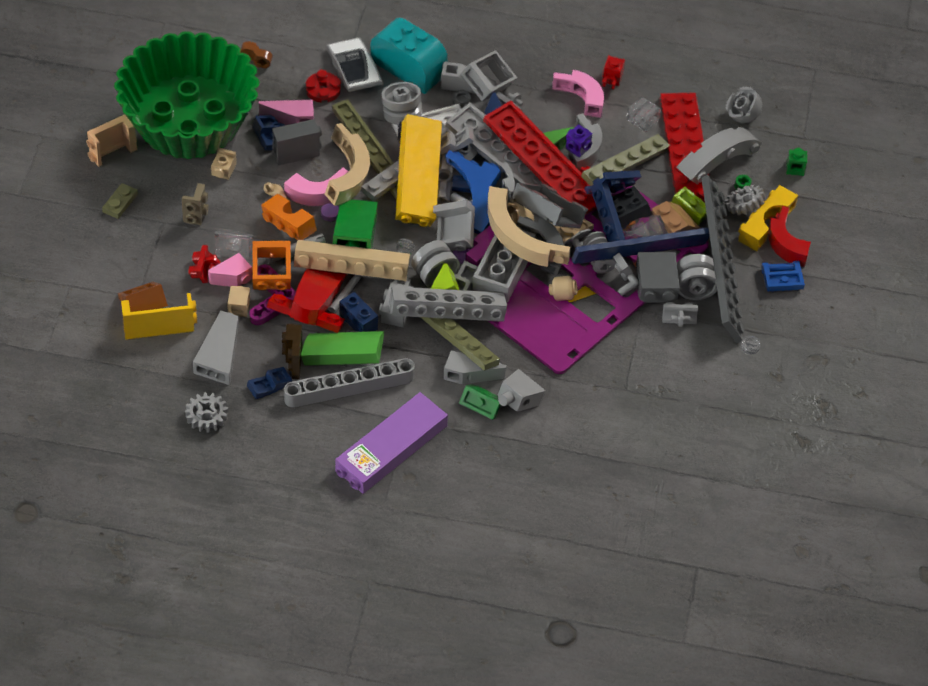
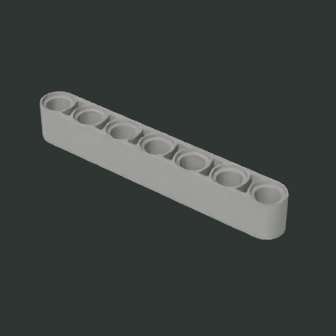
[284,358,415,407]

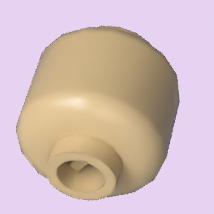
[549,276,577,301]

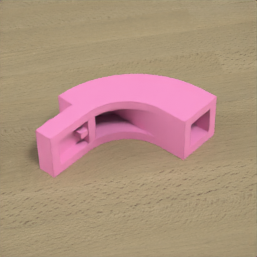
[552,70,604,118]
[284,168,348,206]

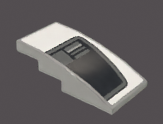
[326,37,382,92]

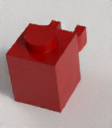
[602,56,625,90]

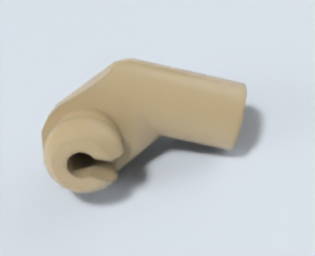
[263,182,288,199]

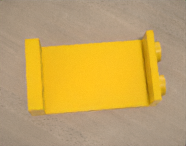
[121,293,197,339]

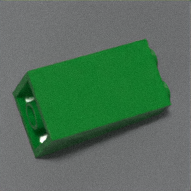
[333,200,378,249]

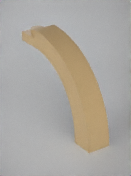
[325,123,370,206]
[488,186,570,267]

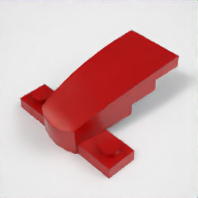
[267,268,347,333]

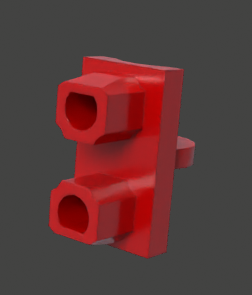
[188,245,221,283]

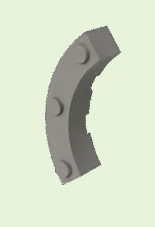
[676,127,762,185]

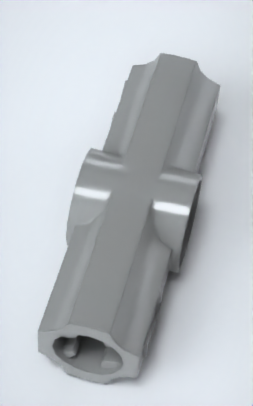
[437,155,453,205]

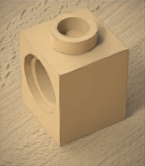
[227,286,250,317]

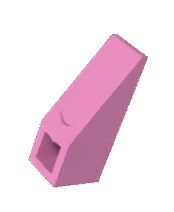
[259,100,314,125]

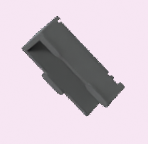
[511,183,588,228]

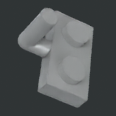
[613,253,639,296]

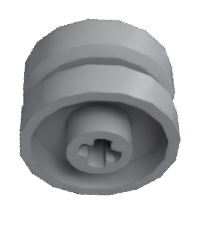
[382,82,423,125]
[411,240,460,288]
[677,254,717,300]

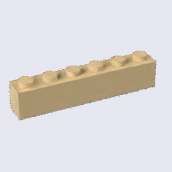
[294,240,410,281]

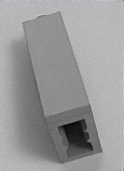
[193,311,239,385]

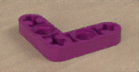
[249,264,296,326]

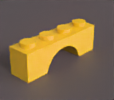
[738,185,798,251]

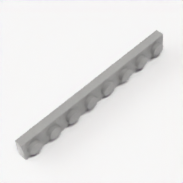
[361,127,454,201]

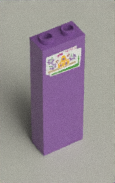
[335,392,448,494]

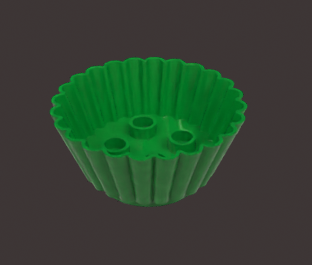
[114,31,260,159]

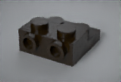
[282,324,302,379]

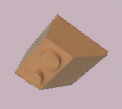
[650,201,701,234]

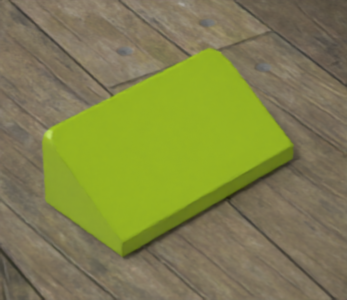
[671,187,707,225]

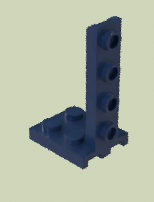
[585,170,641,242]

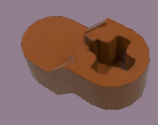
[240,41,273,68]

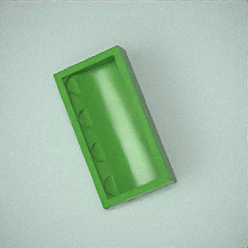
[301,331,384,365]

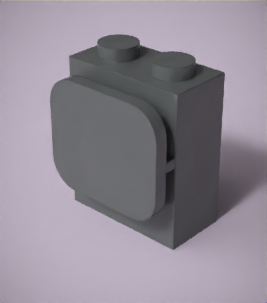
[636,252,680,302]

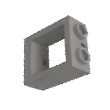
[461,50,517,101]

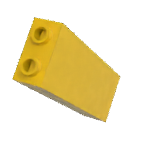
[395,114,442,227]

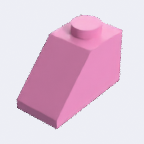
[208,253,253,287]

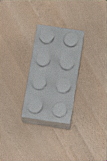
[473,229,536,302]

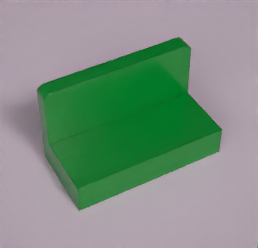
[459,384,501,420]

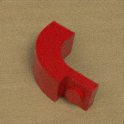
[768,206,811,267]

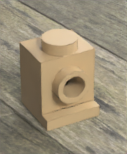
[211,148,236,180]

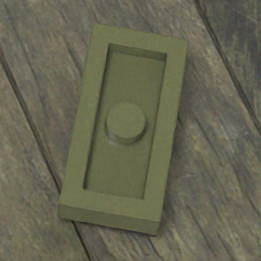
[102,183,138,219]

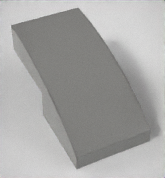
[440,125,474,154]

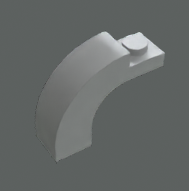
[568,113,602,171]

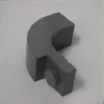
[516,216,564,276]

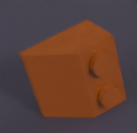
[117,282,168,312]

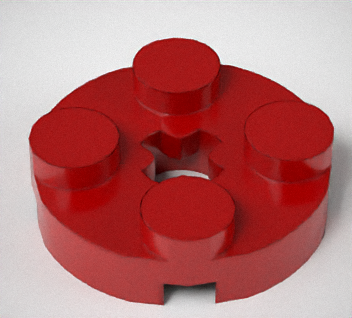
[305,70,341,103]

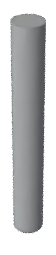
[329,274,363,313]

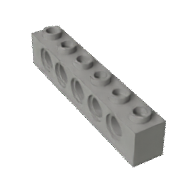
[389,287,507,321]

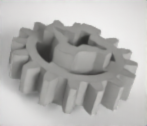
[725,185,766,215]
[185,392,228,432]

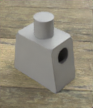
[498,369,546,412]

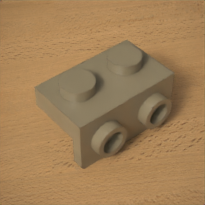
[182,183,209,225]

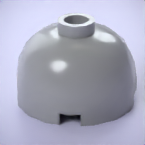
[726,87,763,123]

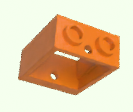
[253,241,291,290]

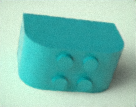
[370,18,448,94]

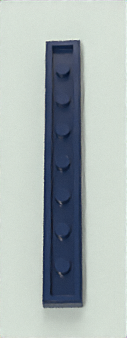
[571,228,710,264]

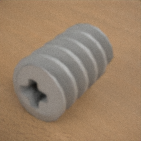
[583,232,616,273]

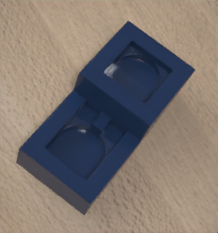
[247,366,292,399]

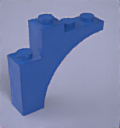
[446,150,501,234]

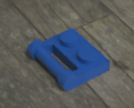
[761,261,805,291]

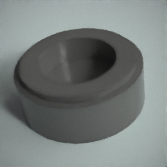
[453,91,471,108]

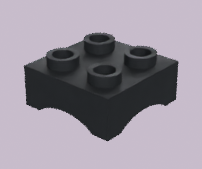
[612,186,652,230]

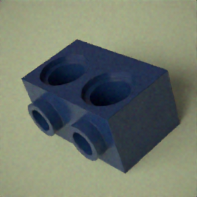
[339,292,378,332]

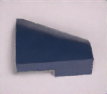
[252,115,285,151]

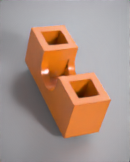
[261,194,317,240]

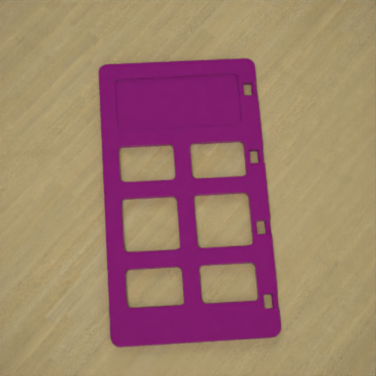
[488,186,709,374]

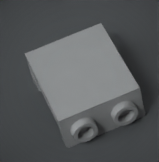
[433,200,475,251]

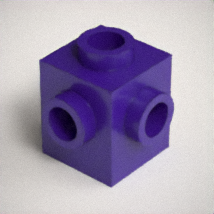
[565,124,593,158]

